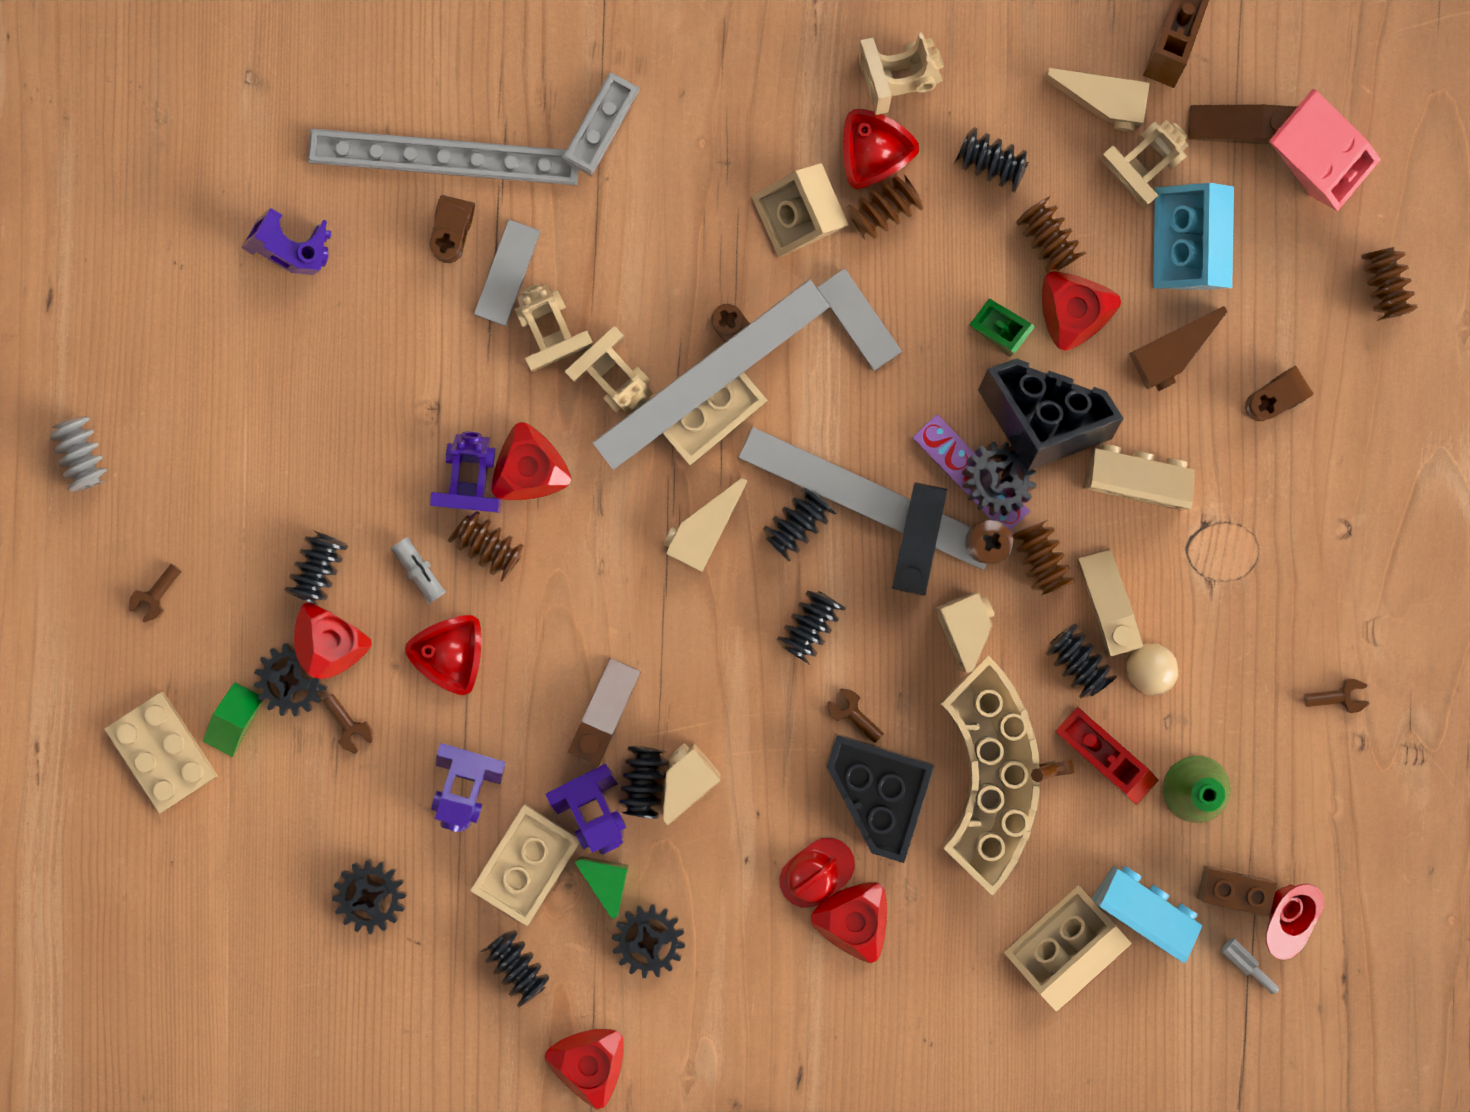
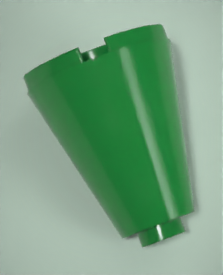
[1163,755,1231,823]

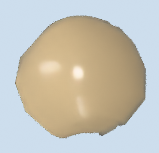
[1126,643,1179,695]

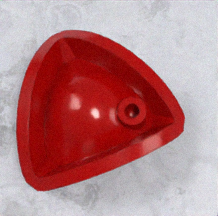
[843,109,919,189]
[1042,271,1121,351]
[491,422,571,500]
[294,602,372,679]
[405,615,481,695]
[811,882,887,963]
[544,1029,624,1109]

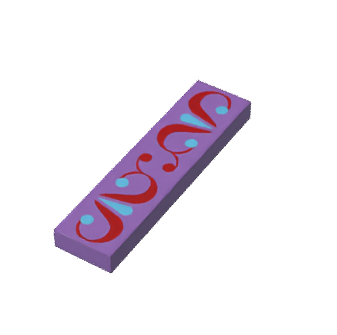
[912,414,1030,530]

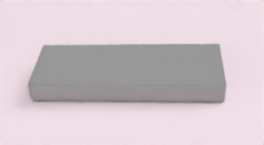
[562,72,640,177]
[474,220,541,326]
[817,268,902,371]

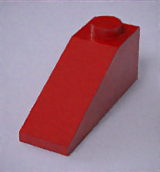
[1055,707,1159,805]

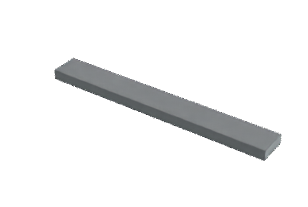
[308,129,579,186]
[593,278,831,470]
[739,427,995,570]

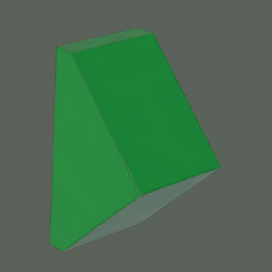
[969,298,1035,357]
[203,682,263,757]
[575,856,629,919]

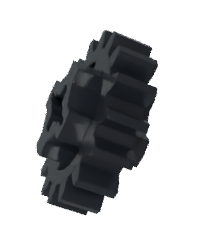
[962,442,1036,516]
[254,643,328,717]
[332,859,407,934]
[612,904,685,978]

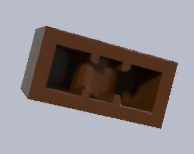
[1197,865,1277,917]

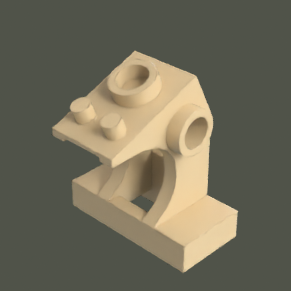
[857,32,944,115]
[1099,120,1189,208]
[515,284,594,372]
[565,326,653,415]

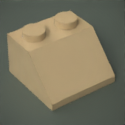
[752,163,849,257]

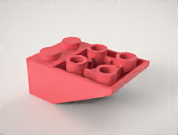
[1269,89,1381,211]

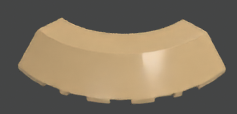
[939,655,1040,896]

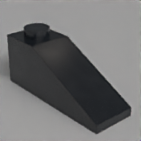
[892,482,948,596]

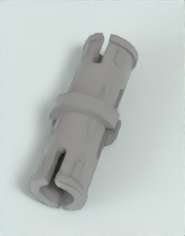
[390,537,446,604]

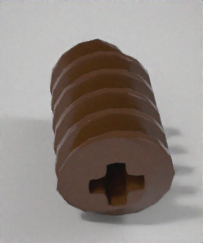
[846,175,923,240]
[1016,196,1086,271]
[1361,247,1418,321]
[448,511,524,582]
[965,520,1013,563]
[1012,520,1074,595]

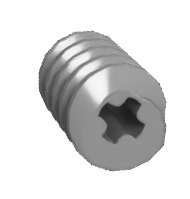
[50,417,107,492]

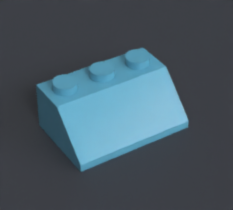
[1153,183,1234,290]
[1091,866,1202,964]

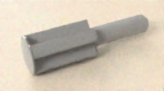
[1220,937,1279,994]

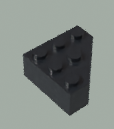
[978,358,1124,471]
[826,733,934,863]

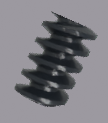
[953,127,1029,193]
[763,487,837,562]
[284,530,348,605]
[776,590,846,665]
[1045,623,1117,699]
[618,746,668,819]
[479,930,549,1008]

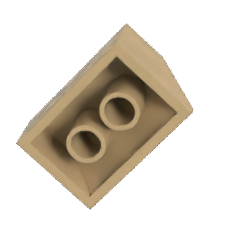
[1083,444,1195,510]
[934,592,995,673]
[663,743,721,825]
[1004,885,1132,1012]

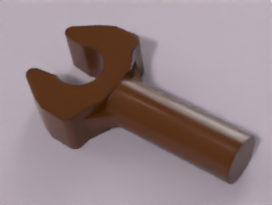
[129,564,182,622]
[1304,679,1369,713]
[827,688,884,743]
[322,694,373,754]
[1031,759,1074,782]

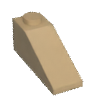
[1045,68,1150,132]
[663,478,748,572]
[1078,549,1143,656]

